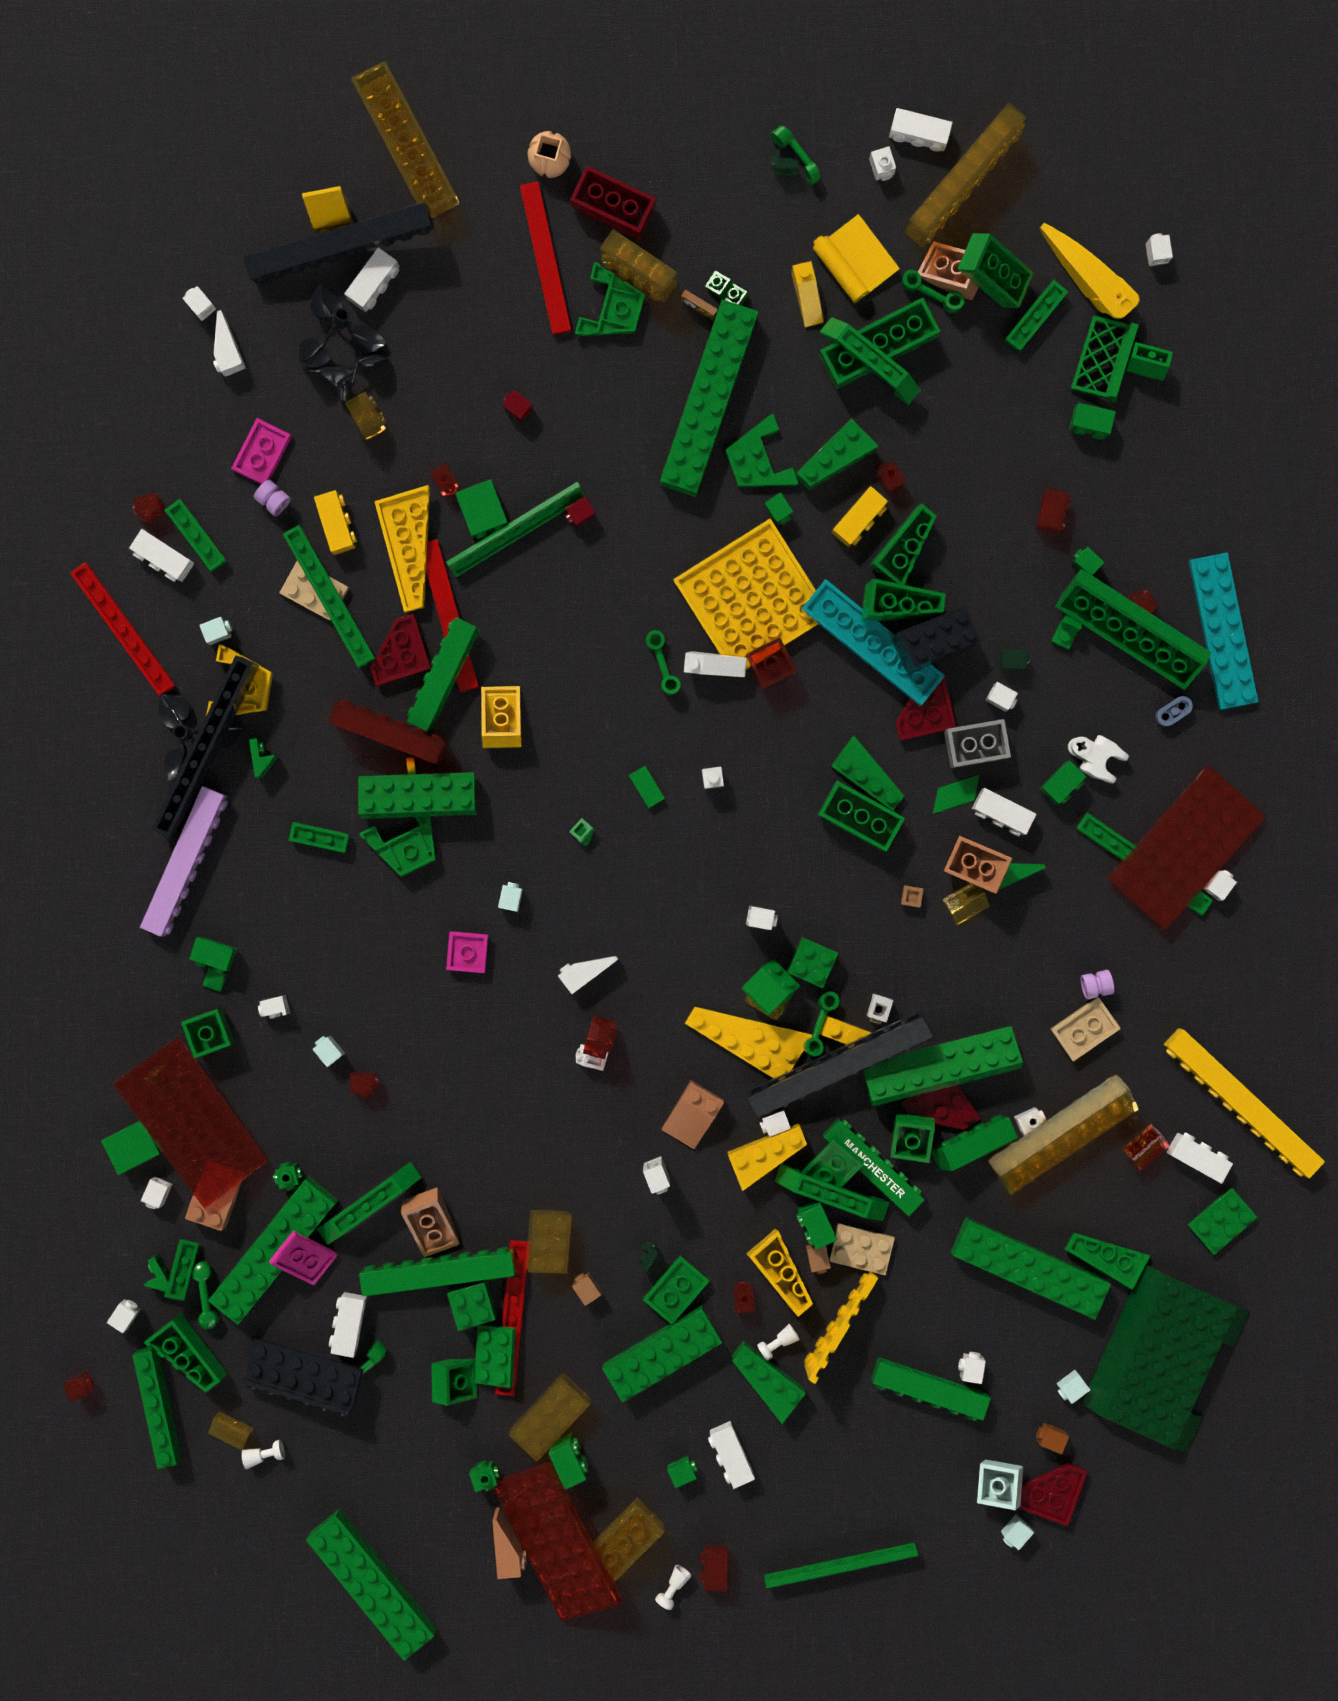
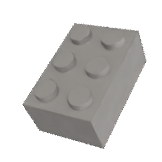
[944,719,1011,768]

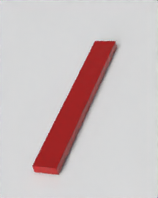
[520,181,571,335]
[426,540,479,692]
[70,562,176,697]
[495,1240,530,1396]

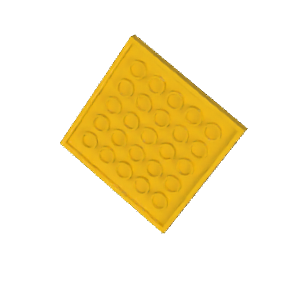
[673,519,818,677]

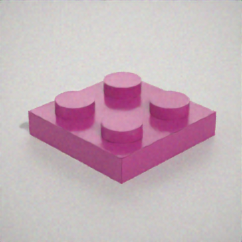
[446,931,488,973]

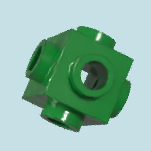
[274,1161,303,1191]
[469,1460,501,1492]

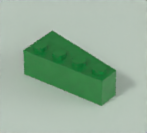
[796,419,878,491]
[869,504,936,585]
[861,579,946,622]
[931,1115,1018,1171]
[144,1313,228,1393]
[732,1340,806,1424]

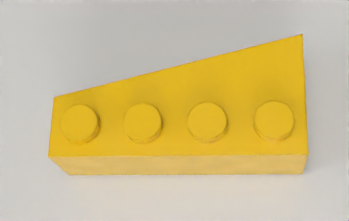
[727,1124,807,1191]
[746,1229,813,1317]

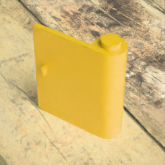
[813,214,900,303]

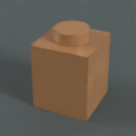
[806,1245,830,1274]
[572,1272,602,1306]

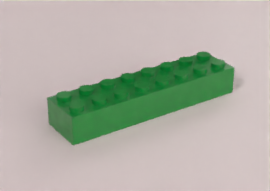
[1055,569,1211,690]
[862,1026,1023,1107]
[208,1176,339,1325]
[950,1217,1111,1319]
[306,1508,437,1661]

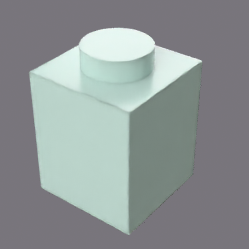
[200,617,233,645]
[498,882,523,912]
[313,1036,345,1067]
[1057,1370,1090,1404]
[1001,1514,1034,1550]

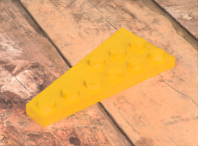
[375,485,430,613]
[685,1007,812,1078]
[804,1271,878,1384]

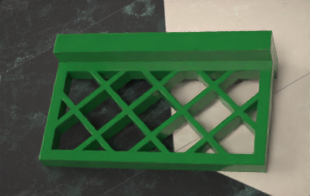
[1071,316,1139,403]

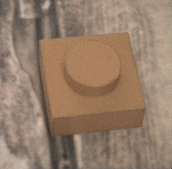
[901,885,923,907]

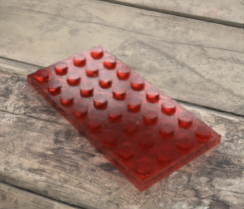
[1107,765,1266,930]
[112,1037,268,1209]
[493,1461,623,1621]

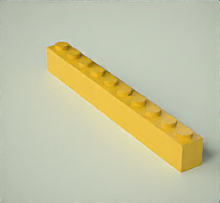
[1163,1028,1325,1179]

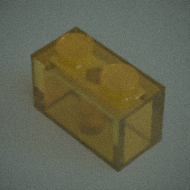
[345,392,386,440]

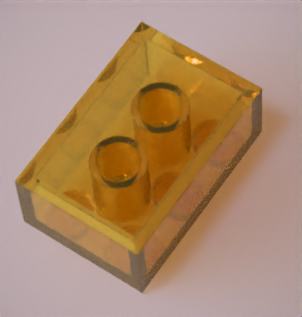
[526,1210,572,1274]

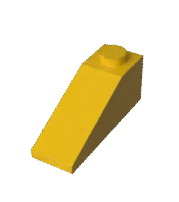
[791,261,823,328]

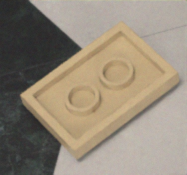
[279,561,349,621]
[1050,997,1121,1061]
[829,1223,895,1275]

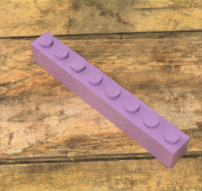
[140,786,228,937]

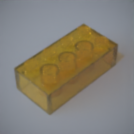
[600,230,677,303]
[509,1373,591,1462]
[582,1497,665,1587]

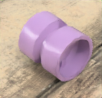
[254,480,291,516]
[1080,970,1114,999]

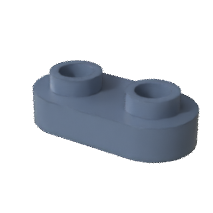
[1155,696,1193,727]

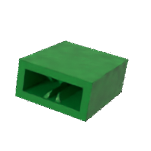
[455,479,508,540]
[101,1118,165,1175]

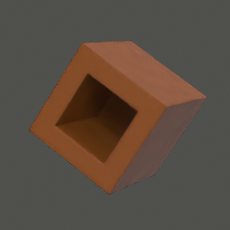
[1036,1423,1069,1454]

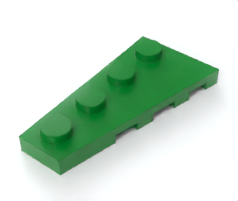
[831,735,904,811]
[1064,1233,1150,1290]

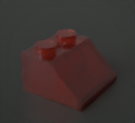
[745,637,797,690]

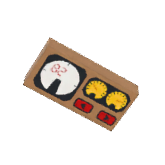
[681,290,718,321]

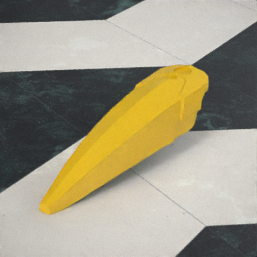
[1039,223,1139,319]

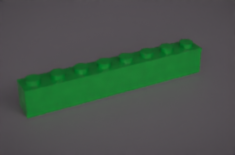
[359,1247,517,1297]

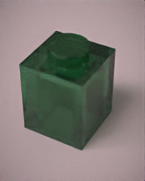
[1000,649,1030,671]

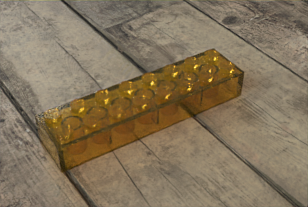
[351,61,459,218]
[904,103,1027,247]
[988,1074,1138,1195]

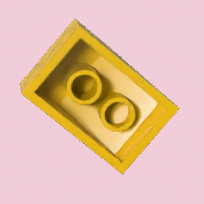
[302,186,353,235]
[481,686,521,748]

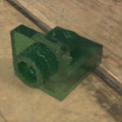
[771,149,798,175]
[639,1240,659,1273]

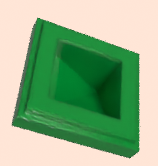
[569,818,595,847]
[203,968,227,992]

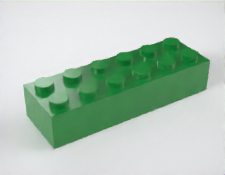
[819,298,941,390]
[358,772,477,819]
[603,1305,722,1403]

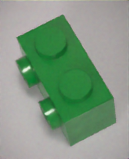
[1126,342,1173,381]
[1069,403,1116,439]
[1039,760,1086,805]
[189,937,237,973]

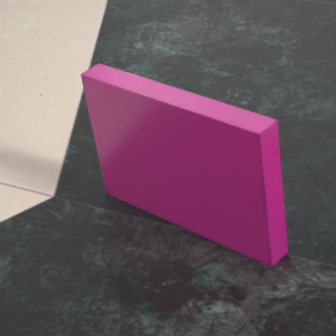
[231,418,292,485]
[269,1230,338,1285]

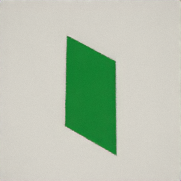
[933,775,980,814]

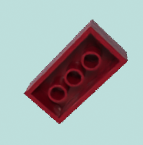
[570,165,656,240]

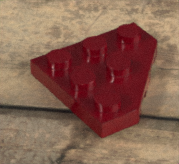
[370,614,431,686]
[895,672,956,741]
[900,1085,980,1130]
[1018,1463,1087,1526]

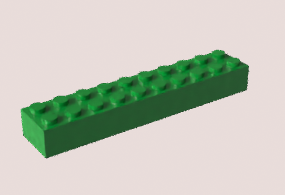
[660,299,758,497]

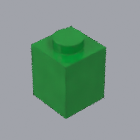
[764,492,793,525]
[1071,547,1104,575]
[667,1456,698,1488]

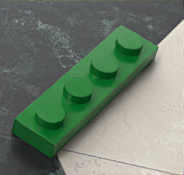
[1004,280,1068,352]
[165,499,227,572]

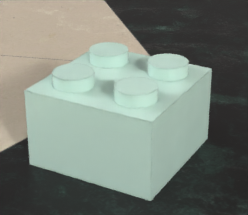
[977,1459,1023,1510]

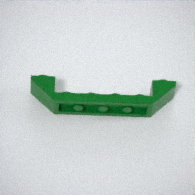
[819,317,921,405]
[317,1162,422,1245]
[774,1163,889,1221]

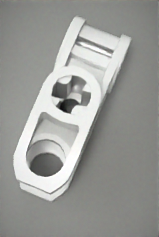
[1068,735,1129,784]

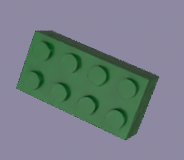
[958,233,1034,308]
[817,781,905,852]

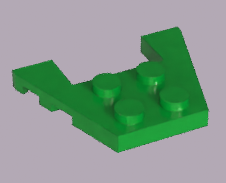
[575,262,645,336]
[725,414,799,487]
[359,816,436,877]

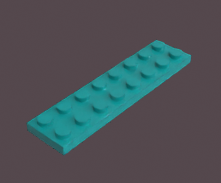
[1188,552,1258,710]
[801,579,945,706]

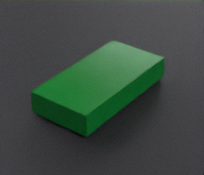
[629,766,665,808]

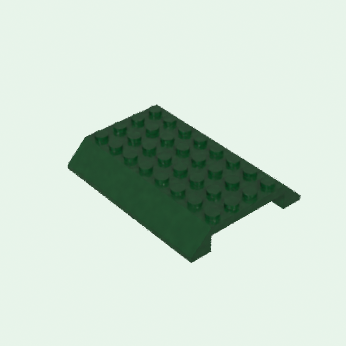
[1081,1264,1249,1452]

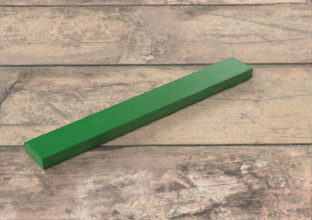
[447,482,586,577]
[283,525,376,668]
[1076,813,1213,916]
[764,1543,918,1589]

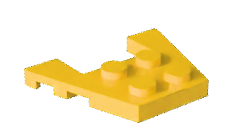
[206,644,273,716]

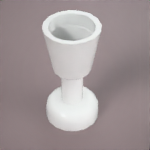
[757,1323,800,1361]
[242,1440,285,1469]
[655,1565,691,1610]

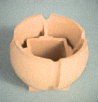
[527,131,571,178]

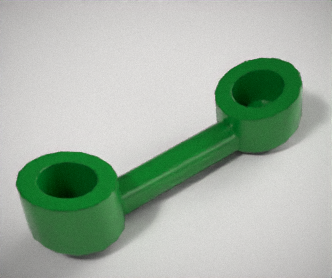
[770,126,820,186]
[902,270,965,314]
[645,630,681,695]
[803,991,840,1057]
[191,1261,220,1330]
[360,1339,387,1375]

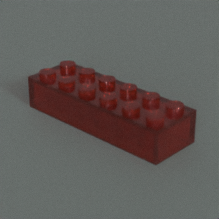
[327,699,449,766]

